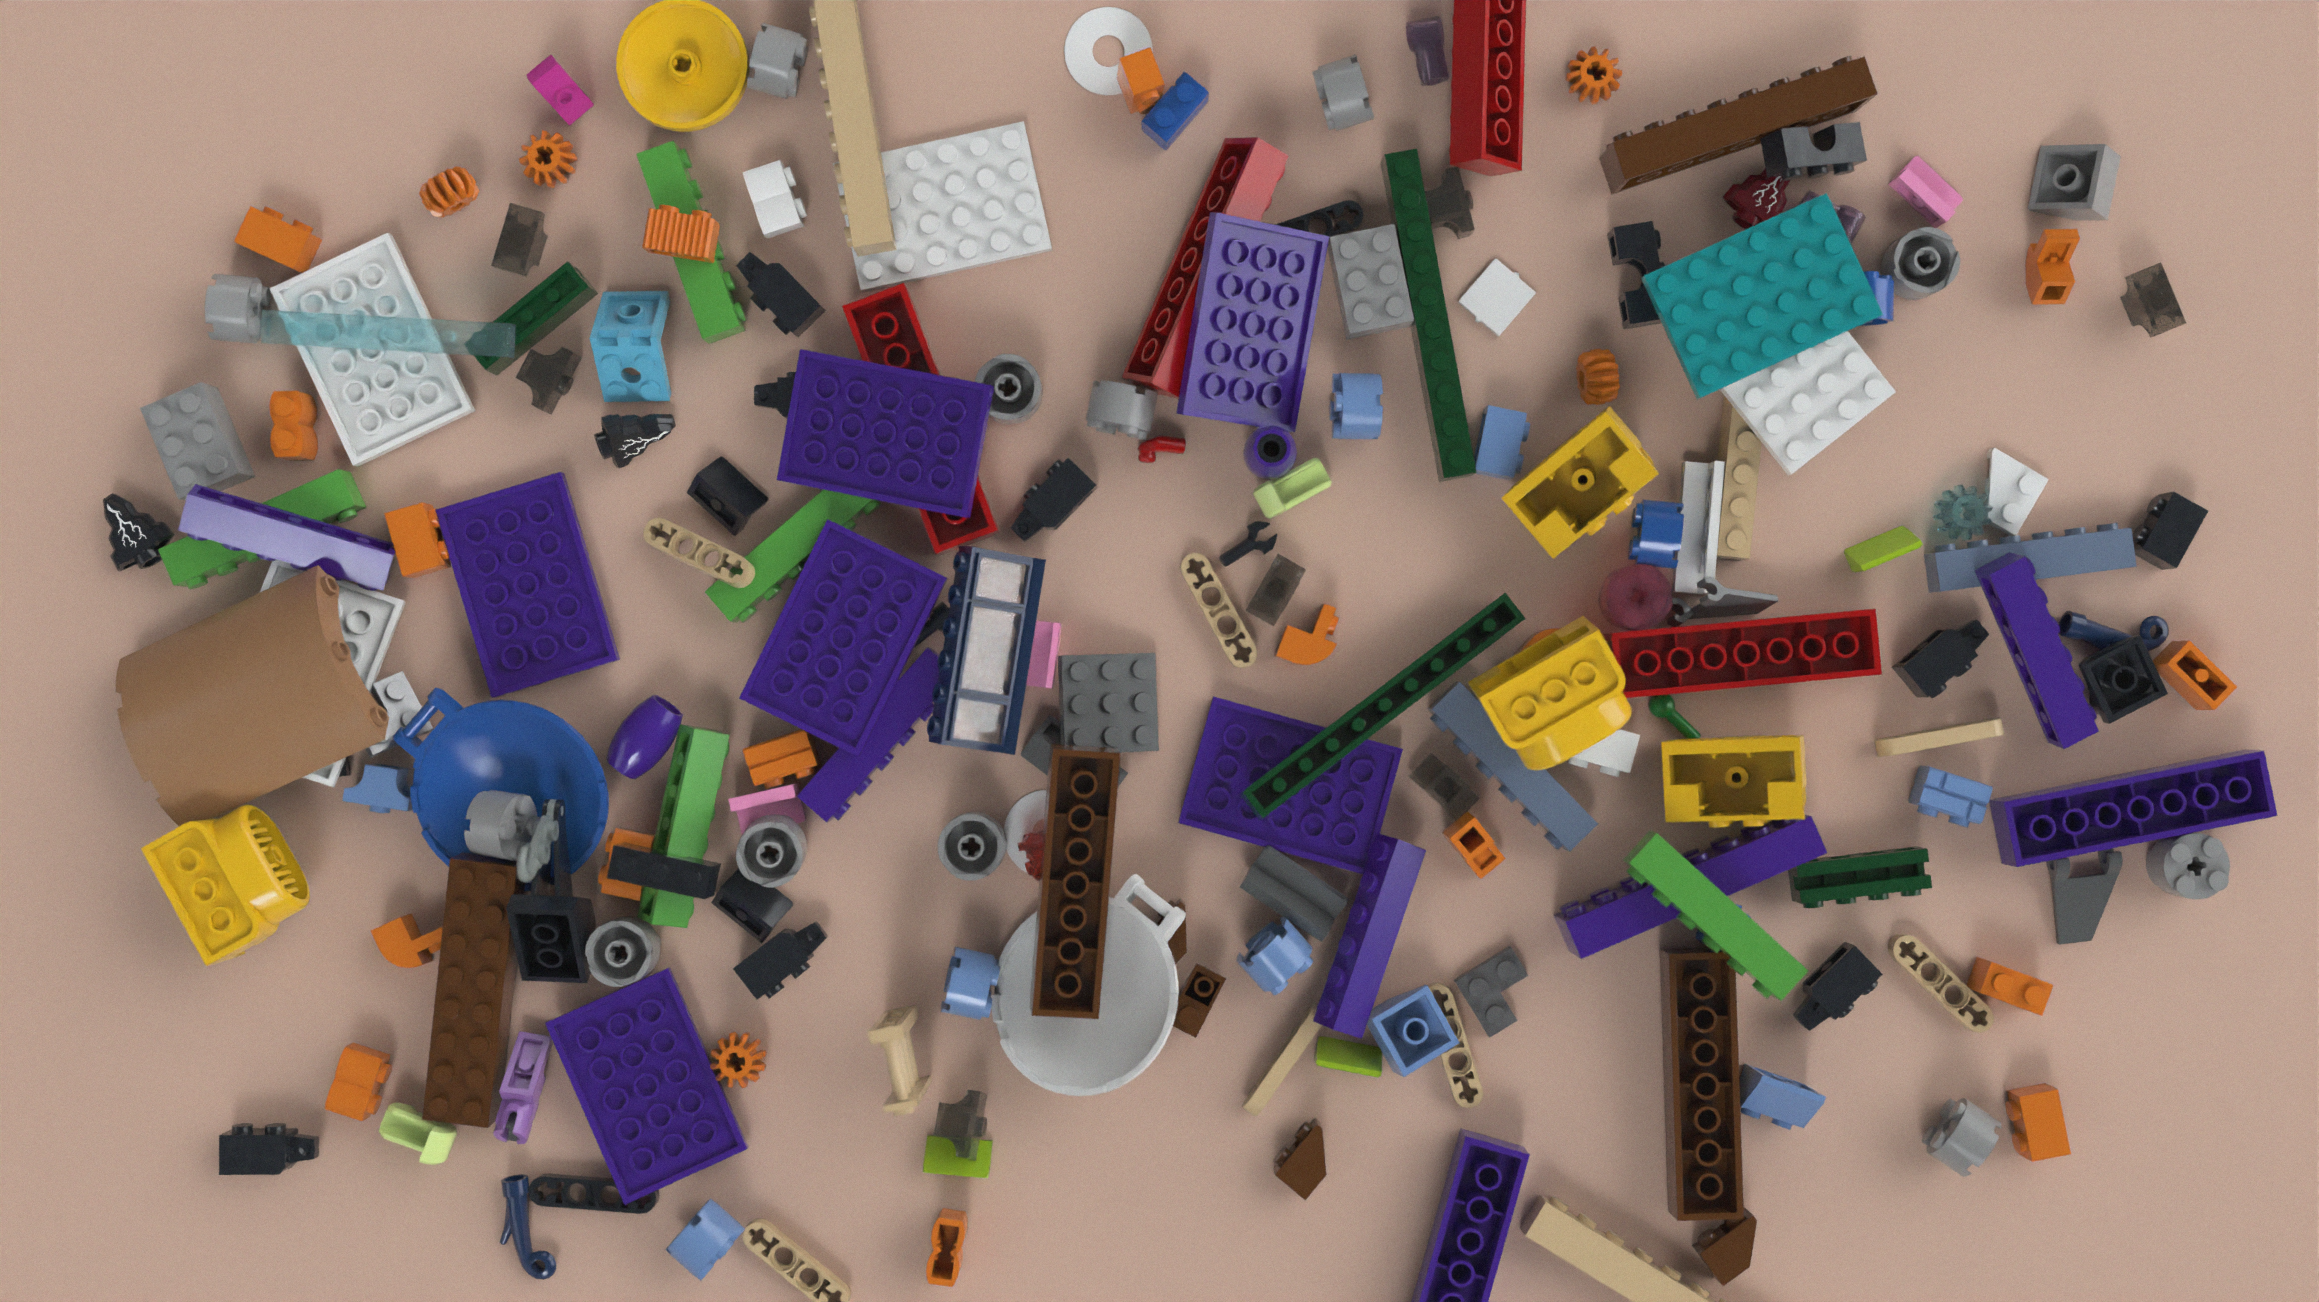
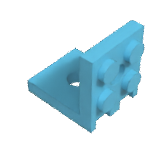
[590,291,671,402]

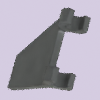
[1664,577,1778,627]
[2046,848,2123,945]

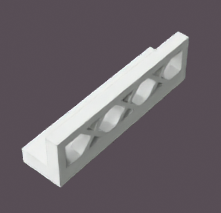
[1672,461,1725,595]

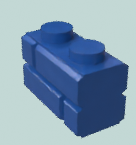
[1141,72,1209,151]

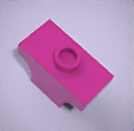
[526,54,594,126]

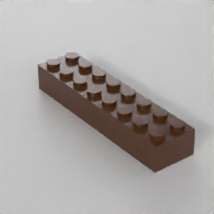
[1599,56,1878,194]
[1029,743,1121,1019]
[422,852,526,1128]
[1660,948,1744,1221]

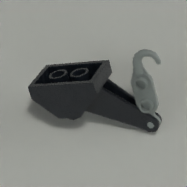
[506,799,596,983]

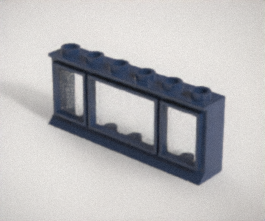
[927,546,1046,755]

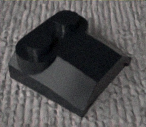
[2079,635,2168,724]

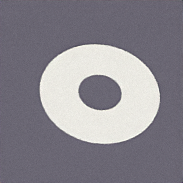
[1064,7,1153,95]
[1004,790,1046,878]

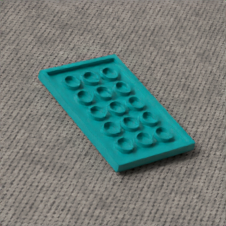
[1641,193,1883,400]

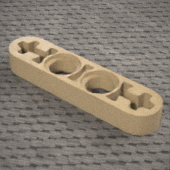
[643,518,755,588]
[1181,553,1257,668]
[1874,718,2004,757]
[1888,933,1994,1033]
[1428,982,1483,1108]
[1242,1002,1322,1117]
[743,1218,851,1302]

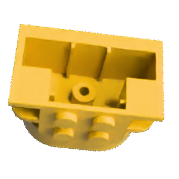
[1501,406,1659,559]
[1468,616,1632,770]
[1661,735,1807,827]
[140,805,310,966]

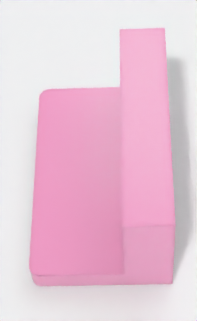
[1888,156,1963,228]
[1026,621,1062,689]
[728,783,806,835]

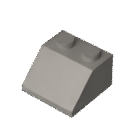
[2028,144,2121,220]

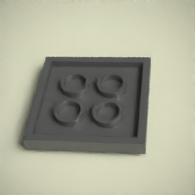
[1058,653,1159,753]

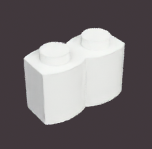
[743,160,807,239]

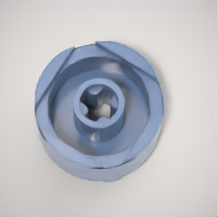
[1329,373,1383,440]
[1236,917,1313,995]
[941,947,1000,1020]
[666,1198,745,1281]

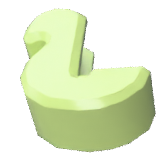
[1253,458,1332,519]
[379,1102,457,1165]

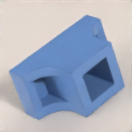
[342,763,413,813]

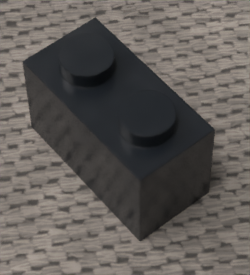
[2132,492,2208,570]

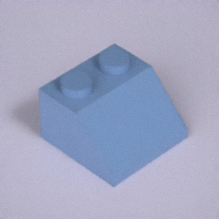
[1367,985,1459,1077]
[1739,1064,1826,1130]

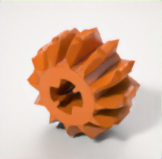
[1565,46,1622,105]
[519,130,578,188]
[419,166,479,218]
[1576,348,1620,405]
[710,1032,767,1088]

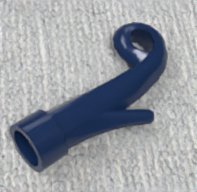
[2059,611,2169,651]
[500,1174,556,1280]

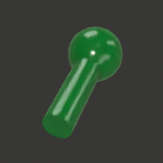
[1648,694,1701,739]

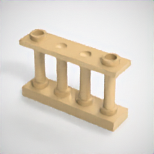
[868,1004,932,1116]

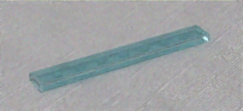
[261,310,516,358]

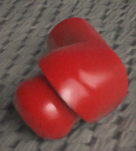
[1137,435,1186,463]

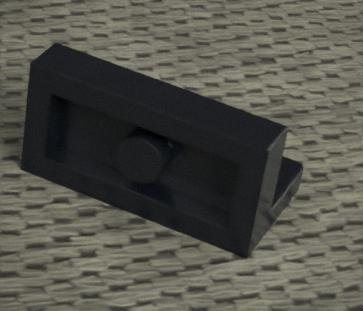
[687,457,768,536]
[711,868,793,943]

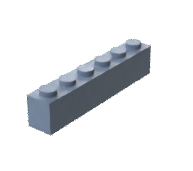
[1924,523,2137,593]
[1428,682,1598,851]

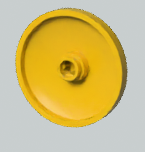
[616,0,750,132]

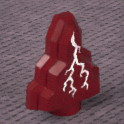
[1722,167,1791,230]

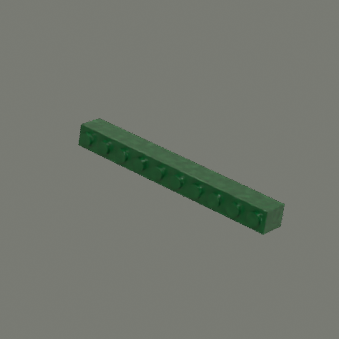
[1381,149,1476,482]
[1240,592,1526,821]

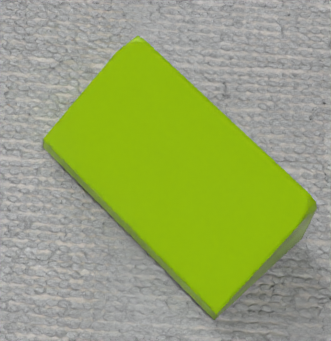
[1844,526,1923,573]
[1314,1036,1382,1078]
[923,1135,993,1178]

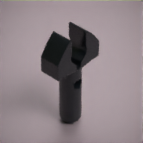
[1219,521,1277,567]

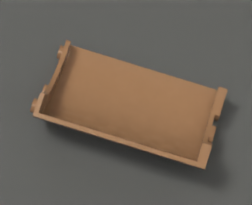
[115,565,389,826]

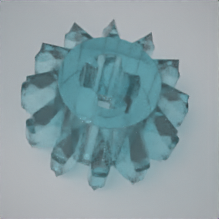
[1933,485,1993,541]

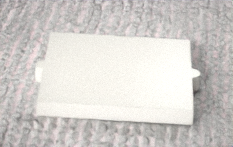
[1458,258,1536,337]

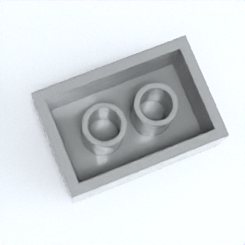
[1328,224,1414,340]
[140,382,255,500]

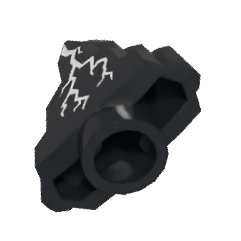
[594,414,676,468]
[103,493,175,572]

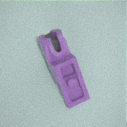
[493,1031,553,1144]

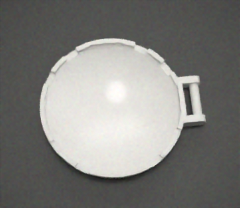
[991,874,1186,1096]

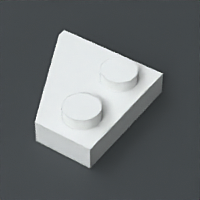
[1983,448,2049,536]

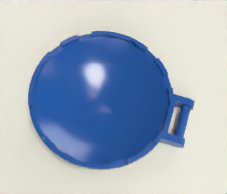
[393,688,609,891]

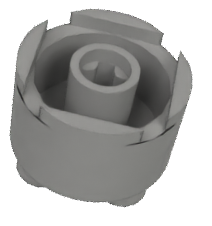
[747,23,808,99]
[1312,54,1374,131]
[1881,227,1960,300]
[205,274,271,344]
[975,354,1043,425]
[1086,380,1158,440]
[464,790,540,861]
[938,812,1007,881]
[736,814,807,887]
[2146,832,2230,899]
[585,916,661,987]
[1922,1098,2002,1177]

